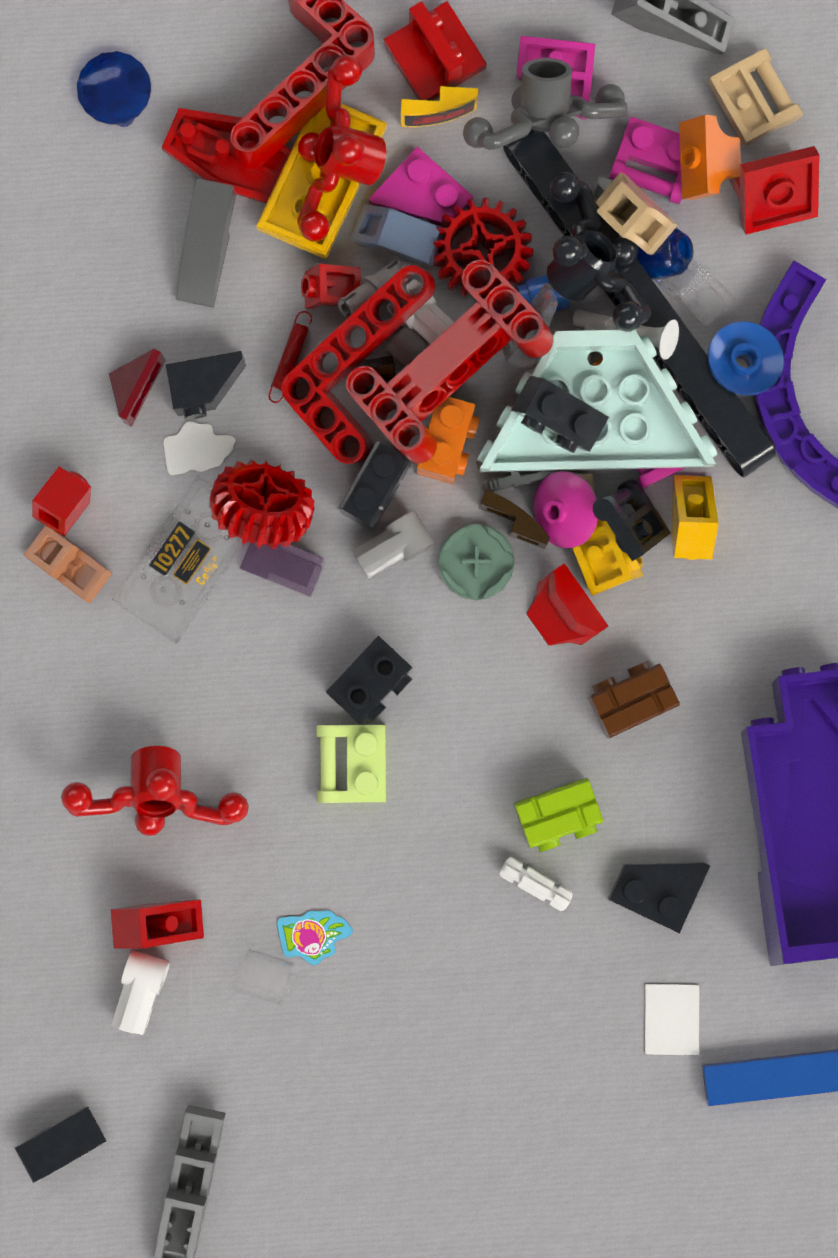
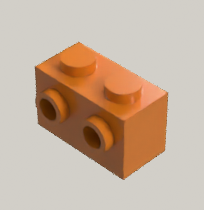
[417,397,480,485]

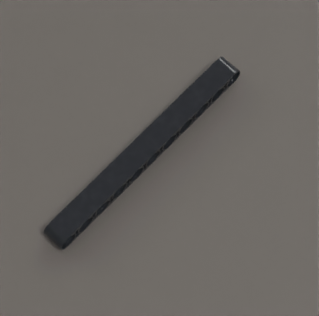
[503,130,776,478]

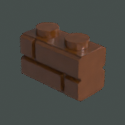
[587,660,680,738]

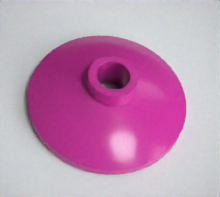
[533,471,598,548]

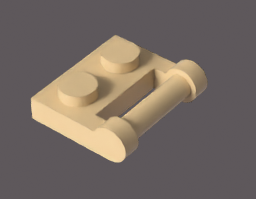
[708,49,804,147]

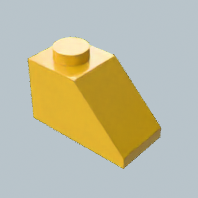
[671,475,719,560]

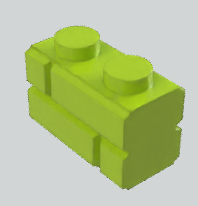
[513,778,604,852]

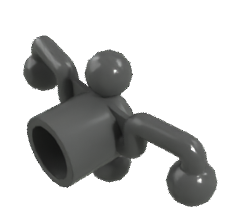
[463,58,628,150]

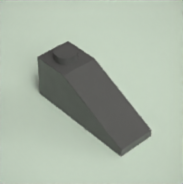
[611,0,735,54]

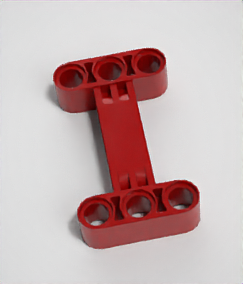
[346,260,554,464]

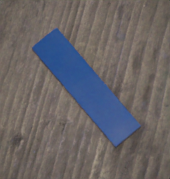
[702,1049,838,1106]

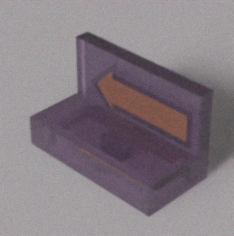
[240,542,325,598]

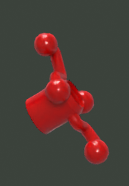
[297,54,387,242]
[61,746,249,836]

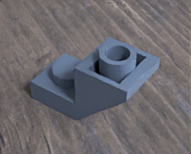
[351,204,443,266]

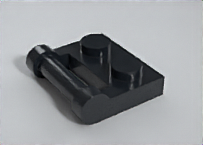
[593,479,671,561]

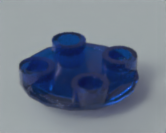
[77,51,152,127]

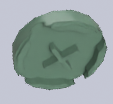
[438,524,514,601]

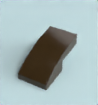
[479,489,550,549]

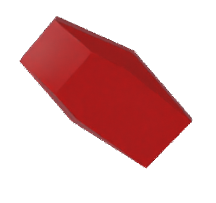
[162,108,291,204]

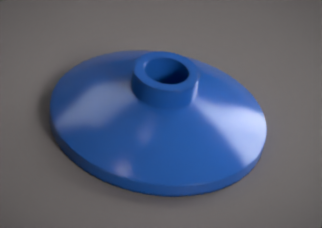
[708,321,784,395]

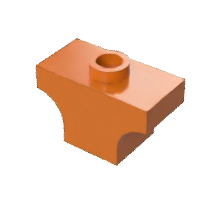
[679,115,741,200]

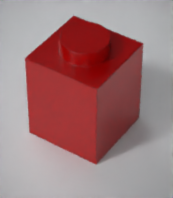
[32,466,91,537]

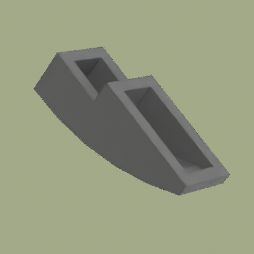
[176,178,236,308]

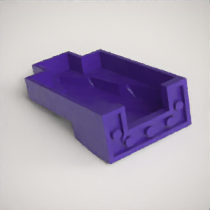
[741,663,838,966]

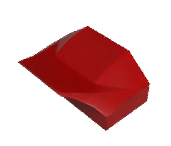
[526,563,609,646]

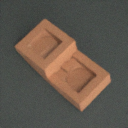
[23,525,113,604]

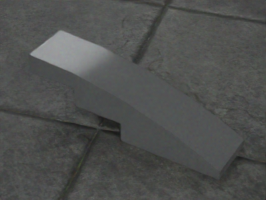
[154,1105,226,1258]

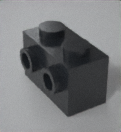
[511,376,609,453]
[326,635,413,725]

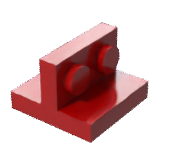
[383,1,487,101]
[729,146,820,235]

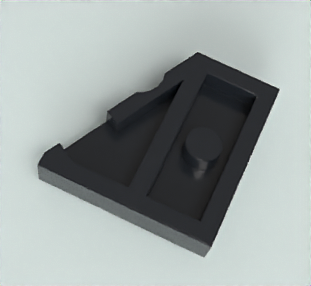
[608,862,710,934]

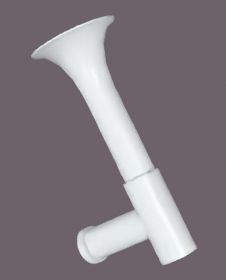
[573,309,679,364]

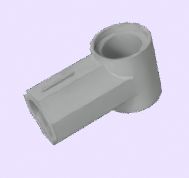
[352,511,434,580]

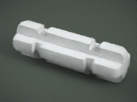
[500,857,573,911]

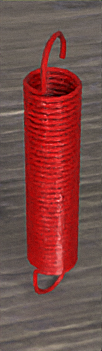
[268,311,312,403]

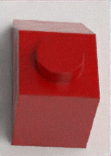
[110,899,204,949]

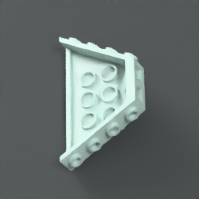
[477,330,718,472]

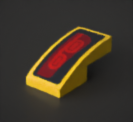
[401,86,478,127]

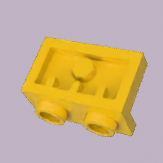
[573,519,643,596]

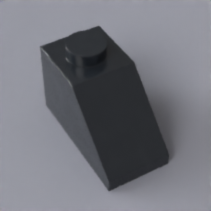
[165,351,246,420]

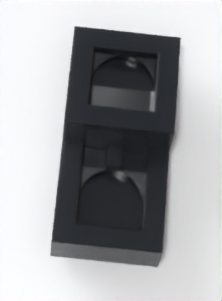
[14,1107,106,1183]

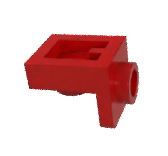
[301,263,361,309]

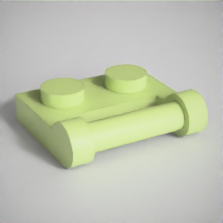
[316,725,386,803]

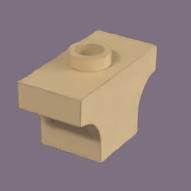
[595,172,678,255]

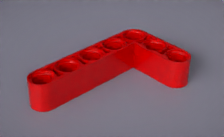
[230,0,375,169]
[281,265,436,464]

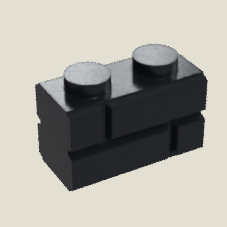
[339,441,411,532]

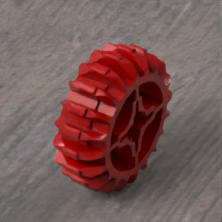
[433,197,534,298]
[209,459,315,550]

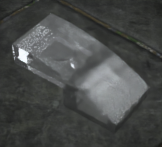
[652,251,736,327]

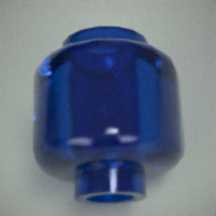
[637,227,694,280]

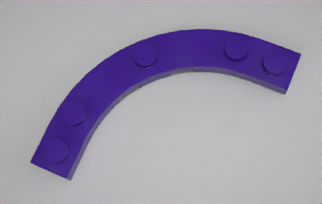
[753,261,838,508]

